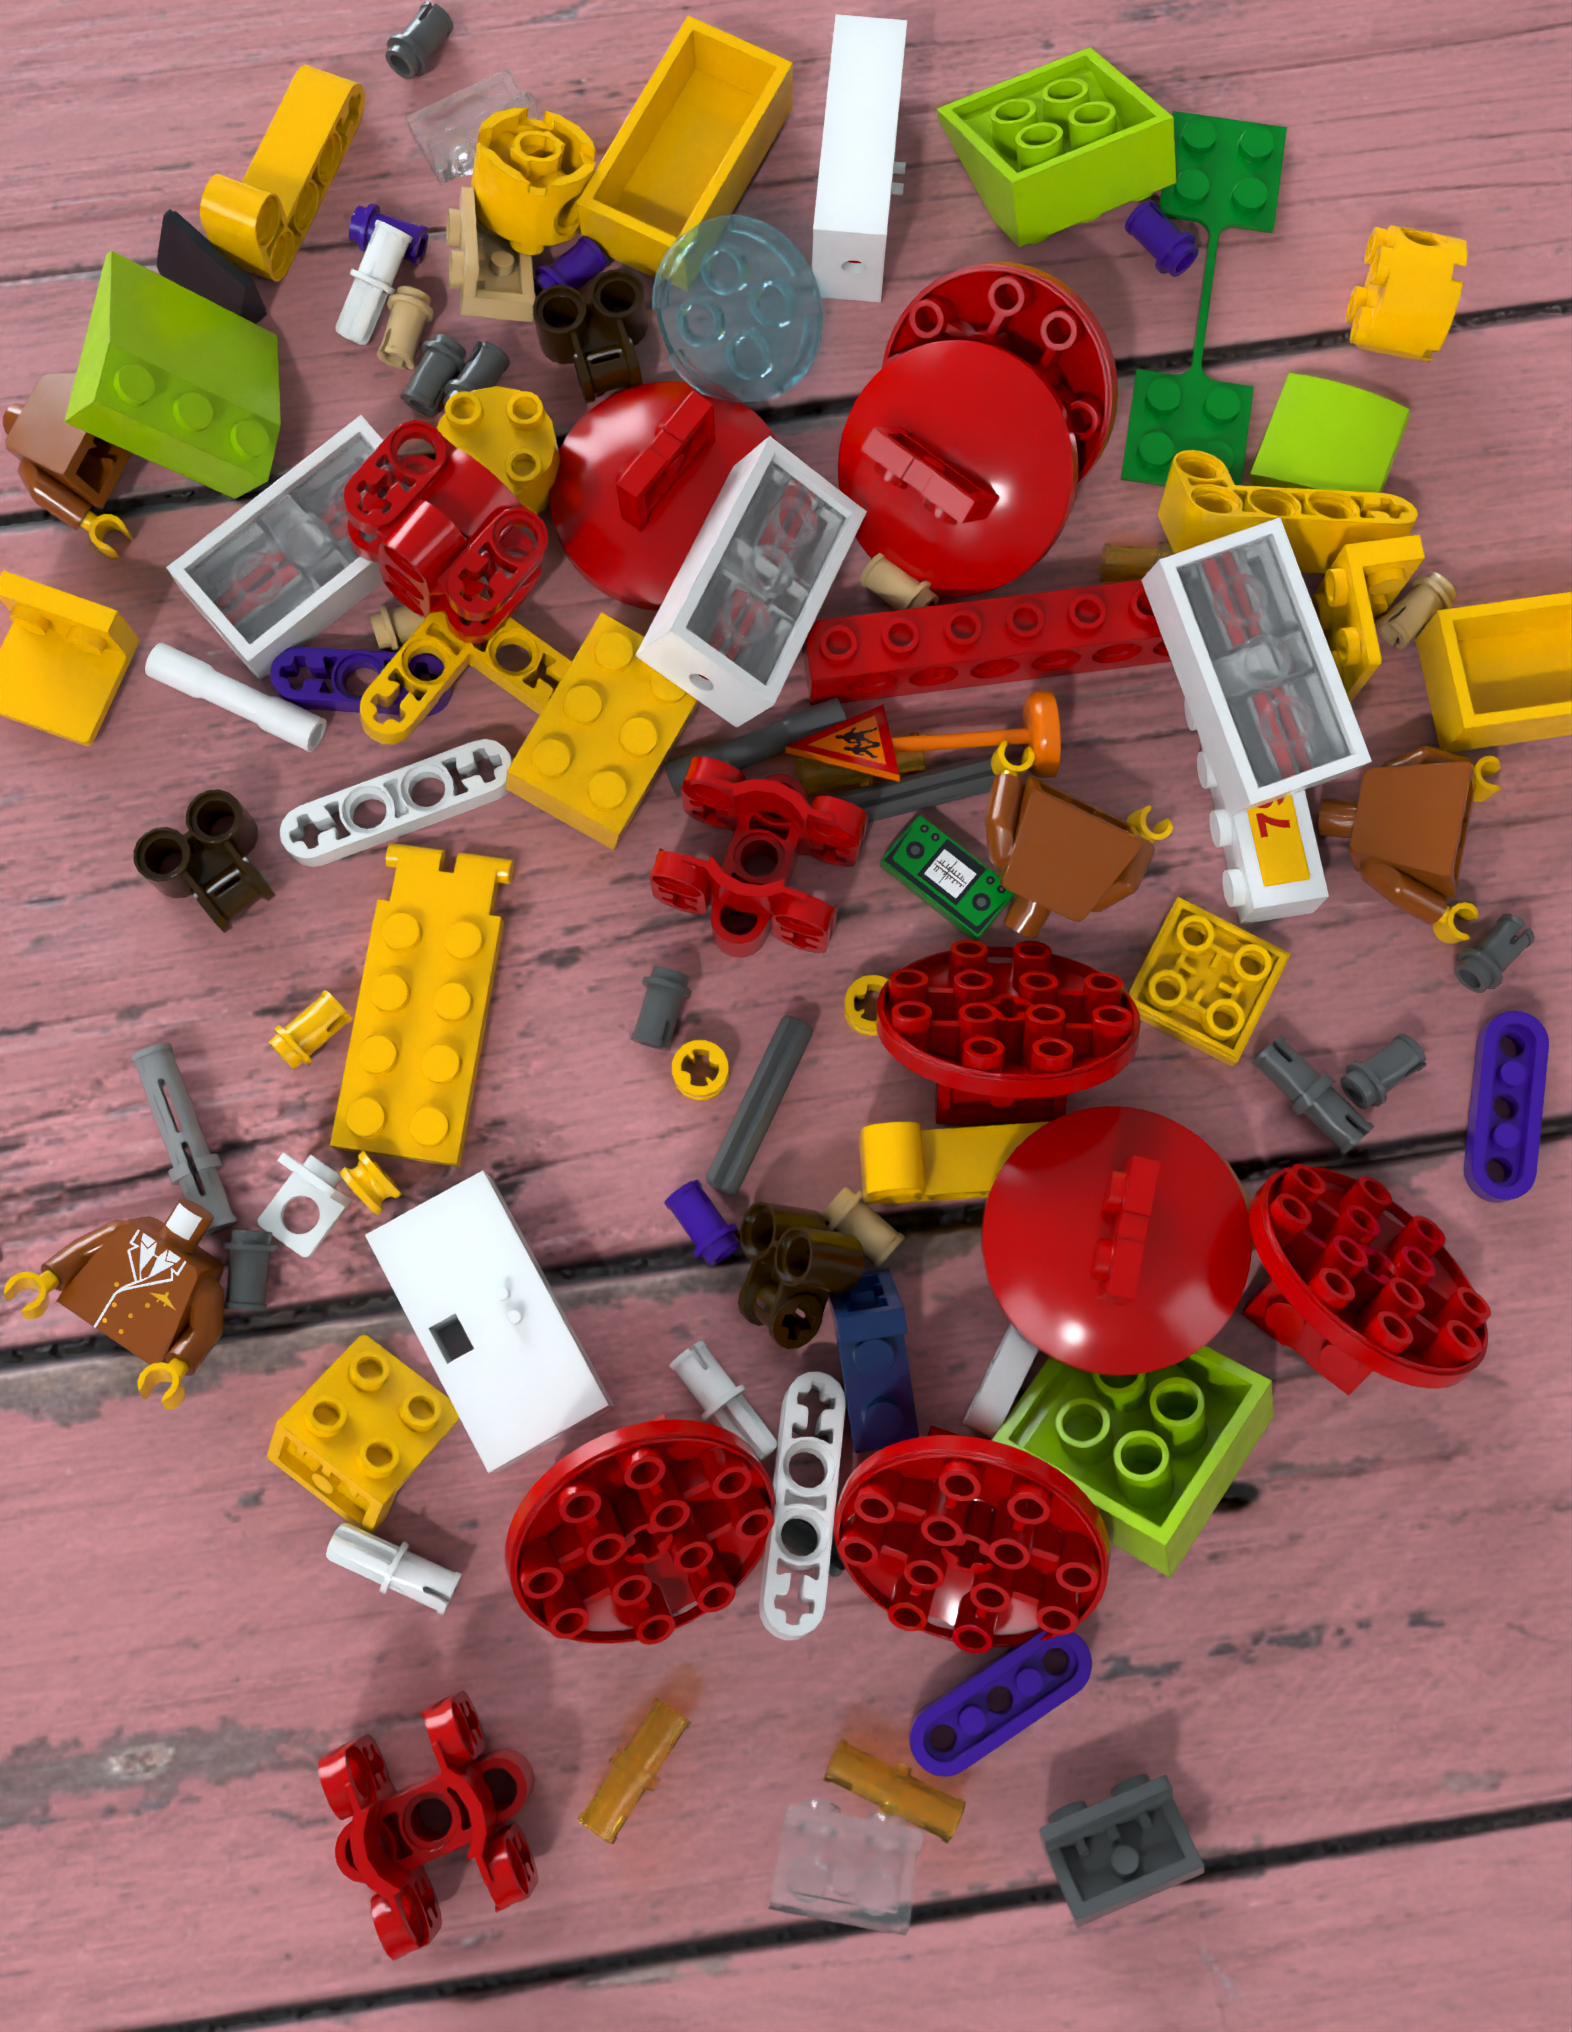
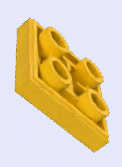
[1127,897,1291,1067]

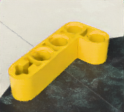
[200,64,365,282]
[1158,450,1418,574]
[859,1122,1049,1205]

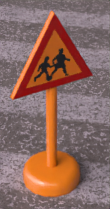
[785,691,1061,782]

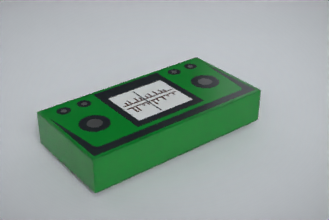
[880,814,1016,941]

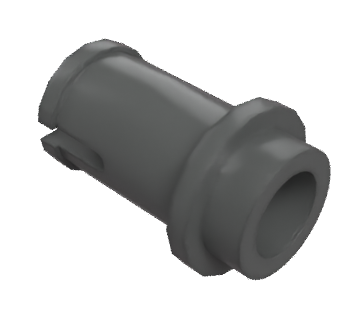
[385,1,454,79]
[400,334,466,417]
[443,341,510,405]
[1454,914,1535,993]
[631,966,692,1051]
[1341,1034,1427,1109]
[224,1230,278,1311]

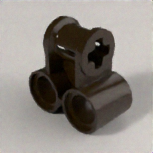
[533,269,648,404]
[133,789,276,933]
[738,1201,864,1349]

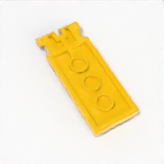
[330,843,514,1167]

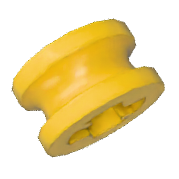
[843,975,888,1037]
[672,1040,729,1101]
[339,1151,402,1215]

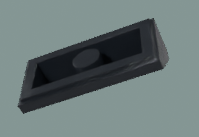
[157,209,267,324]

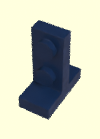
[828,1268,919,1453]

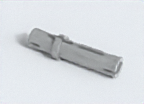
[131,1043,238,1237]

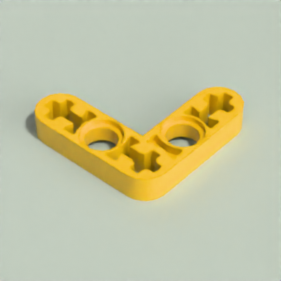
[360,597,571,745]

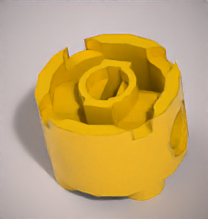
[471,107,596,255]
[1345,224,1468,363]
[437,386,560,529]

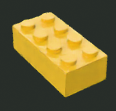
[576,15,793,292]
[1415,592,1572,752]

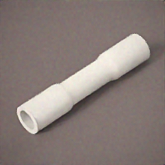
[145,643,327,752]

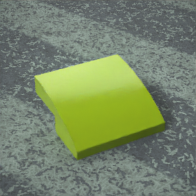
[1250,372,1410,493]

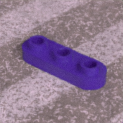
[1463,1011,1549,1203]
[908,1630,1092,1777]

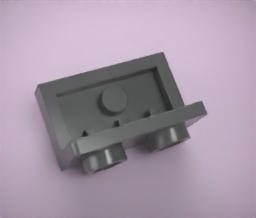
[1039,1774,1204,1927]

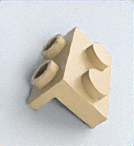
[446,186,535,322]

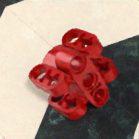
[344,420,548,644]
[649,756,868,958]
[318,1690,538,1960]

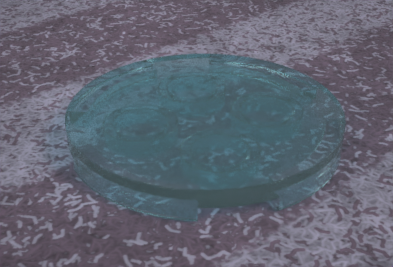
[652,215,823,404]

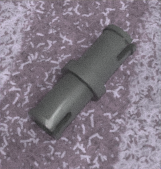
[1252,1035,1375,1155]

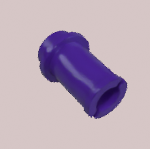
[1125,200,1199,277]
[349,203,429,265]
[533,236,607,296]
[664,1179,741,1266]

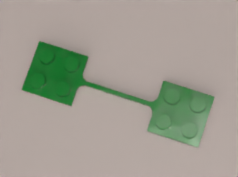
[1120,111,1287,487]

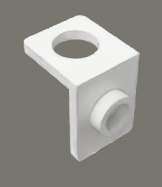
[258,1152,353,1258]

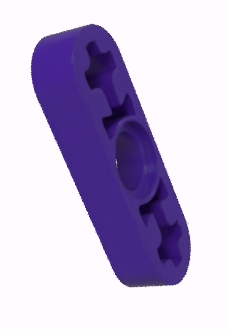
[270,647,452,716]

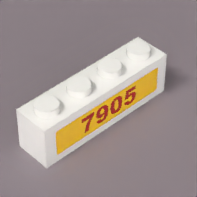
[1184,699,1329,925]

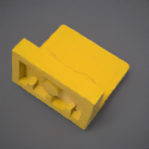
[1310,535,1425,703]
[0,570,140,747]
[266,1335,460,1534]

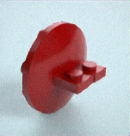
[882,261,1118,485]
[838,340,1078,597]
[549,381,778,611]
[876,939,1141,1125]
[981,1106,1252,1376]
[1241,1164,1491,1396]
[505,1412,776,1645]
[834,1426,1111,1654]

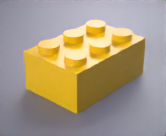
[506,612,700,851]

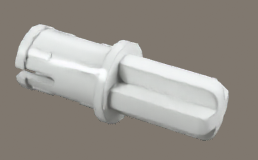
[335,220,413,345]
[669,1340,777,1461]
[326,1523,462,1615]

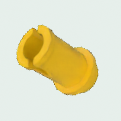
[268,990,353,1070]

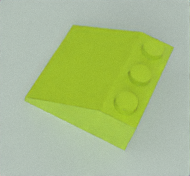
[936,47,1176,247]
[64,250,281,499]
[992,1346,1274,1578]

